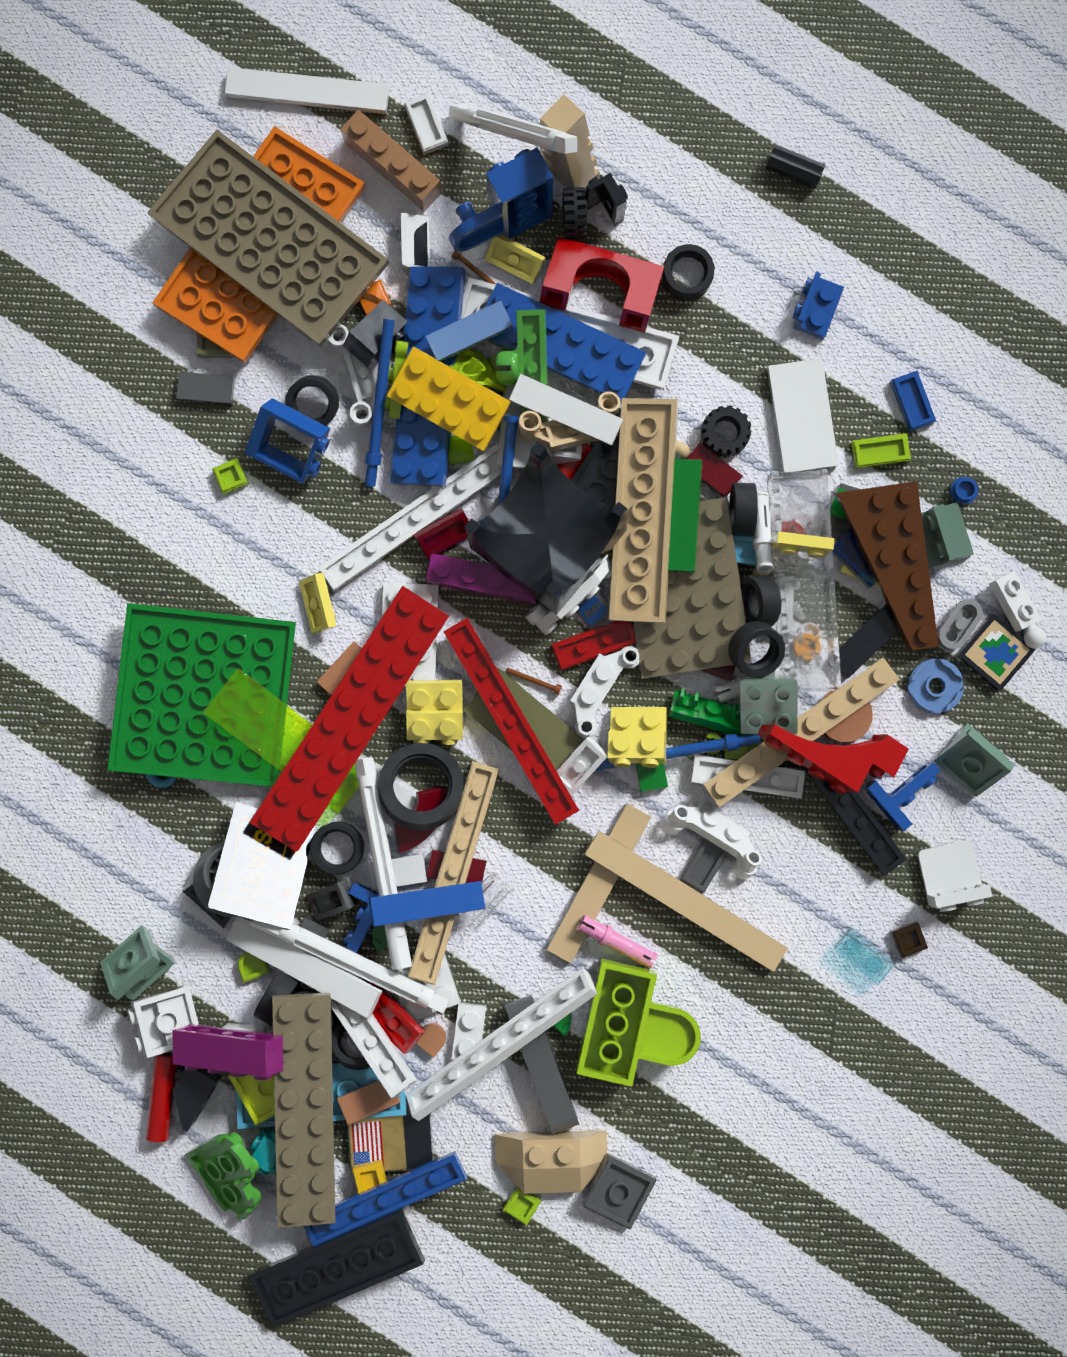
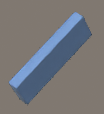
[426,301,513,362]

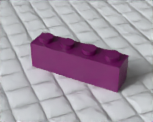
[426,553,537,606]
[172,1024,283,1080]

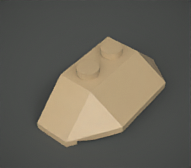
[495,1130,607,1194]

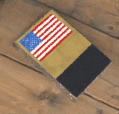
[347,1111,435,1175]

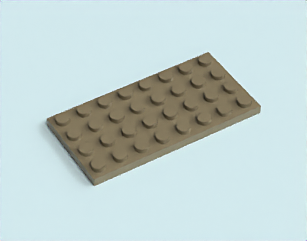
[147,129,389,348]

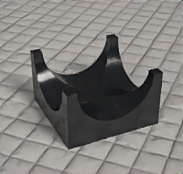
[464,441,628,615]

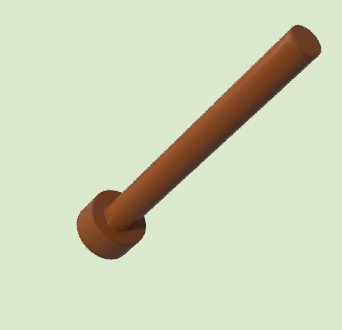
[451,251,496,285]
[506,668,562,696]

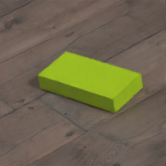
[851,433,911,469]

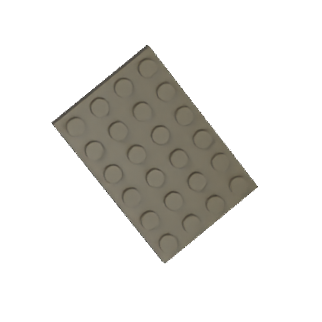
[633,497,752,679]

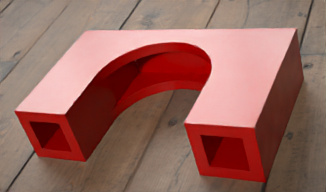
[539,237,664,333]

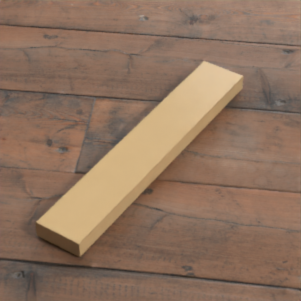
[546,803,651,963]

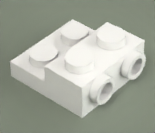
[389,954,461,1020]
[127,986,199,1058]

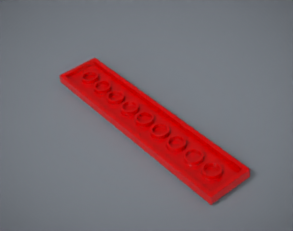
[249,586,449,852]

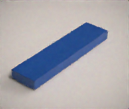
[369,881,485,927]

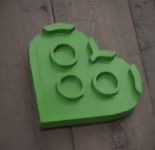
[185,1132,262,1219]

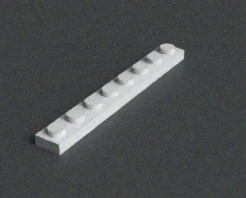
[318,443,502,591]
[406,968,597,1121]

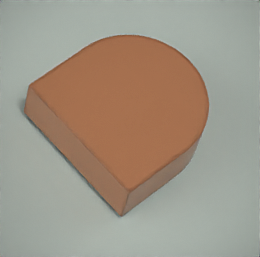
[416,1022,446,1058]

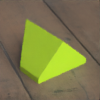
[449,348,507,393]

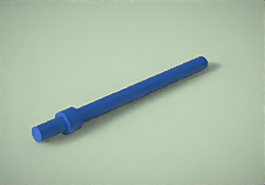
[364,318,395,487]
[596,733,761,771]

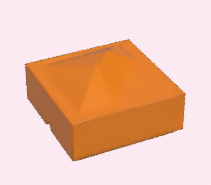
[360,279,392,315]

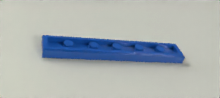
[303,1151,467,1247]

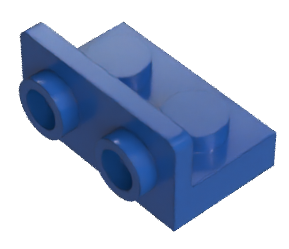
[792,271,844,340]

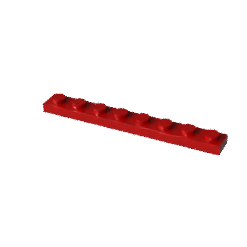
[443,618,579,825]

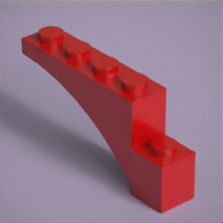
[757,724,909,794]

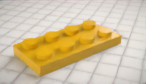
[387,346,512,451]

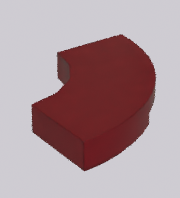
[393,786,446,853]

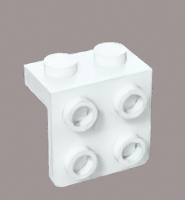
[917,840,992,912]

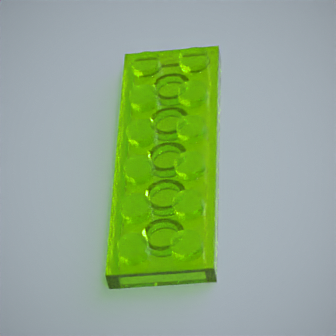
[203,668,359,814]

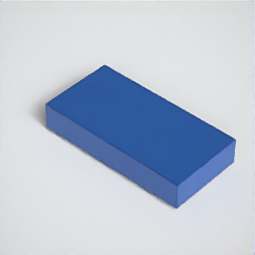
[890,371,936,432]

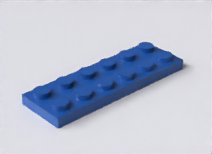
[485,283,646,403]

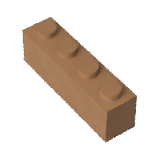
[340,109,442,212]

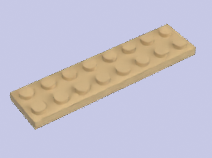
[609,398,678,623]

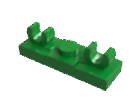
[668,688,746,736]

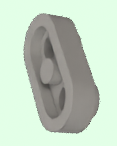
[937,599,983,650]

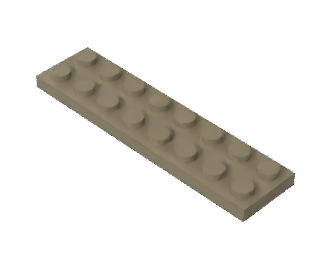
[272,993,335,1228]

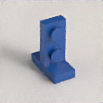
[862,762,941,831]
[342,881,379,954]

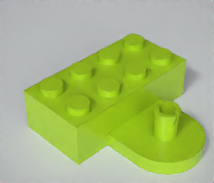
[575,958,701,1087]

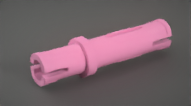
[576,914,657,969]

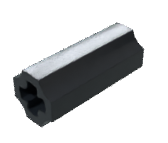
[766,144,826,189]

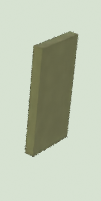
[464,668,583,771]

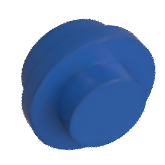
[950,477,978,505]

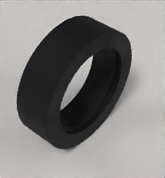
[379,743,464,831]

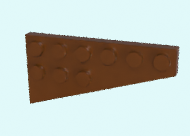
[834,481,939,651]

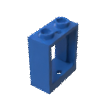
[245,398,331,484]

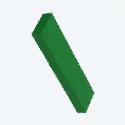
[668,459,702,572]

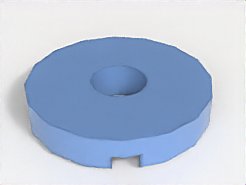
[907,659,964,714]

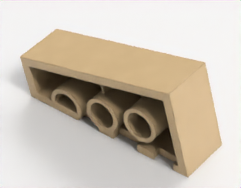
[540,94,600,189]

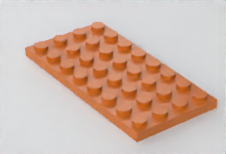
[152,126,366,364]

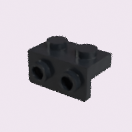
[586,173,628,226]

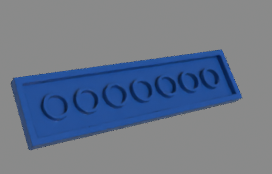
[390,266,466,487]

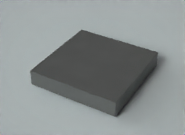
[580,1153,657,1230]

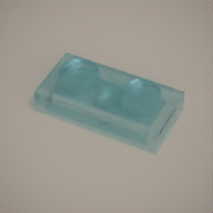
[833,927,896,985]

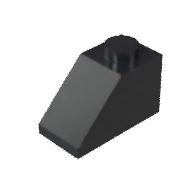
[173,1066,222,1132]

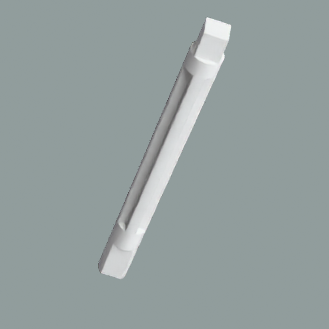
[449,103,577,154]
[354,758,412,970]
[250,919,449,1013]

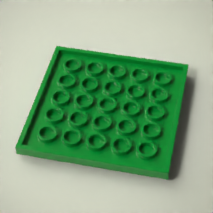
[108,603,296,787]

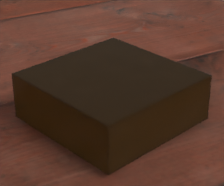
[890,921,928,958]

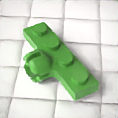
[495,309,549,423]

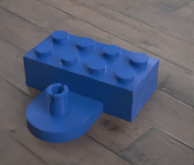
[449,147,553,252]

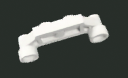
[328,324,378,427]
[525,553,612,635]
[570,646,640,739]
[662,803,762,880]

